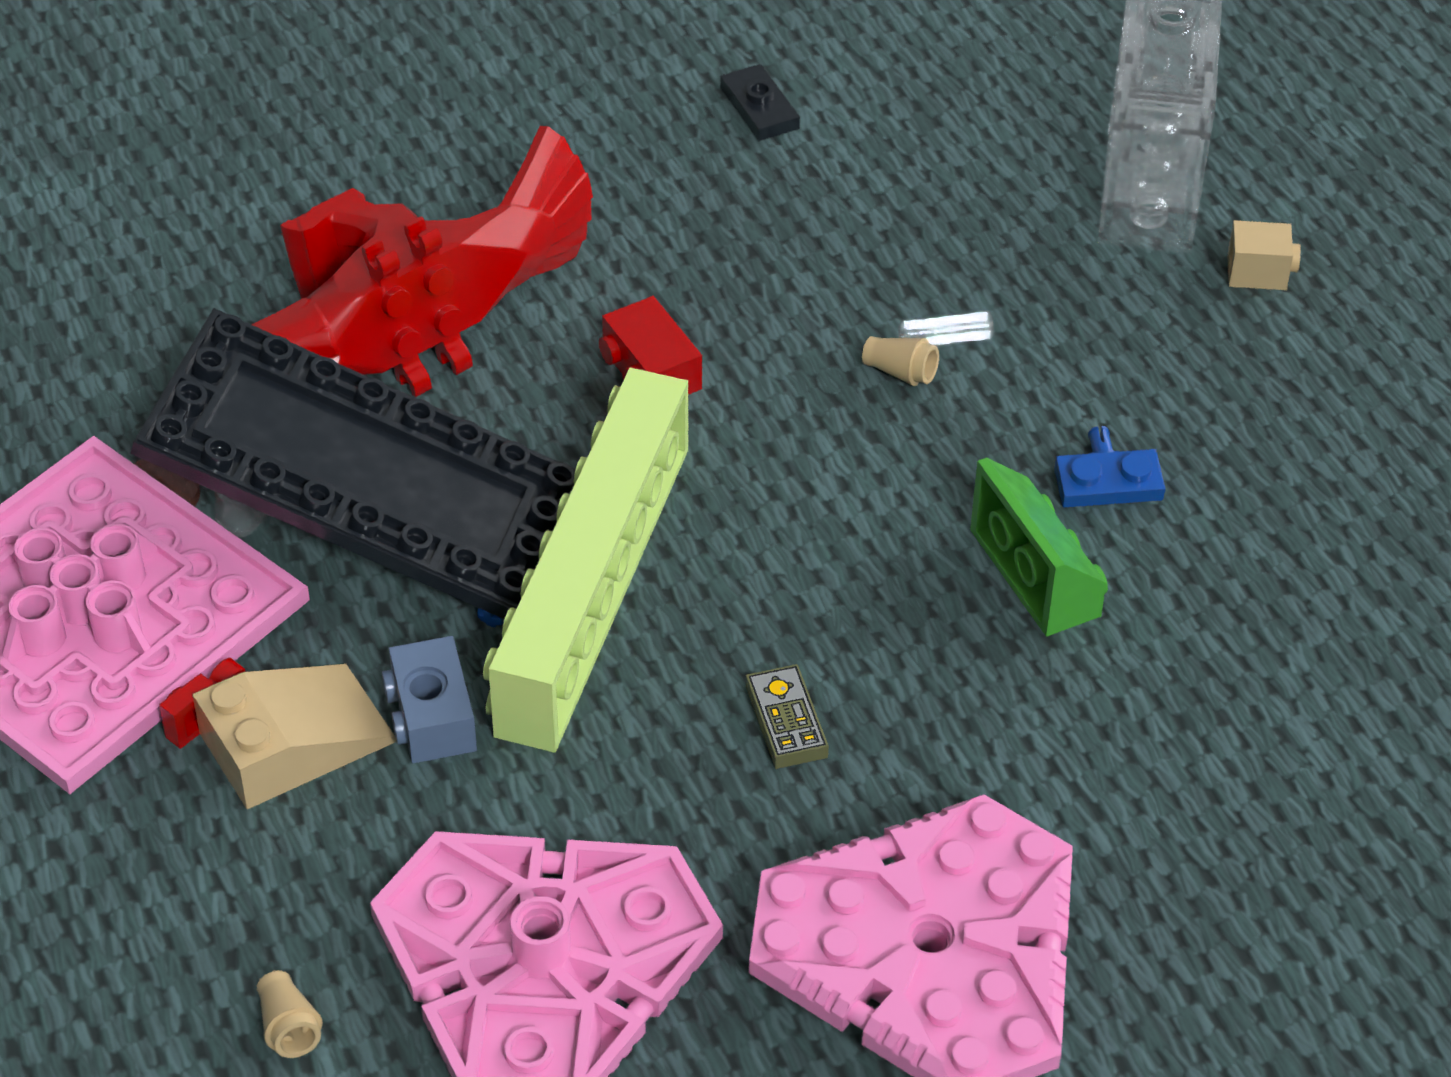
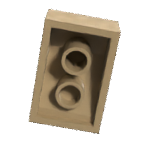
[192,664,396,809]

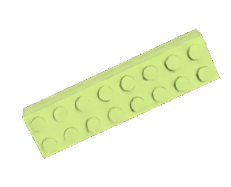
[483,368,688,753]

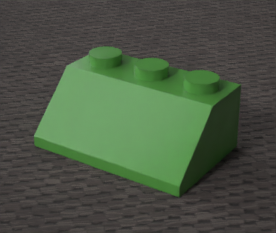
[970,457,1108,637]

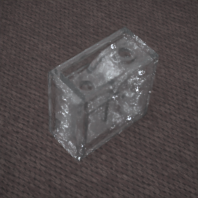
[1097,0,1222,254]

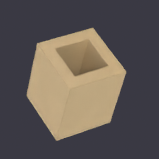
[1228,220,1301,290]

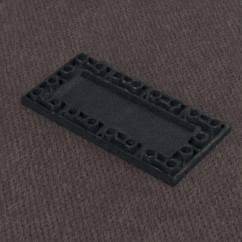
[130,308,576,619]

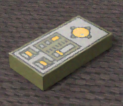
[746,664,829,769]

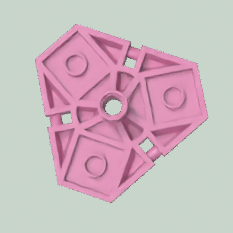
[749,795,1073,1077]
[370,832,723,1077]

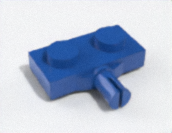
[1054,426,1166,507]

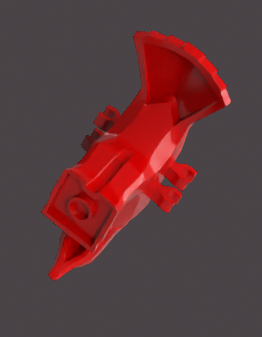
[251,126,593,398]

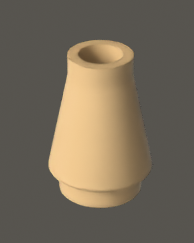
[862,336,939,386]
[257,971,322,1058]

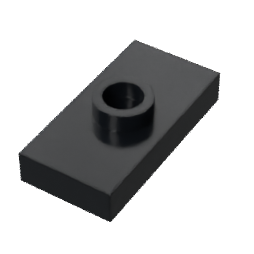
[720,64,800,141]

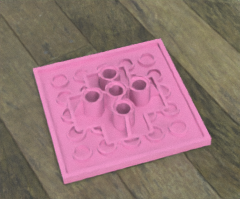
[0,436,310,794]

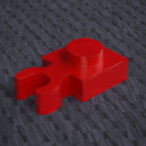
[159,657,246,749]

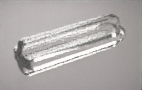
[898,311,994,346]

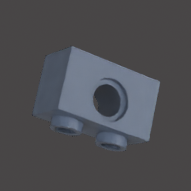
[382,636,477,764]

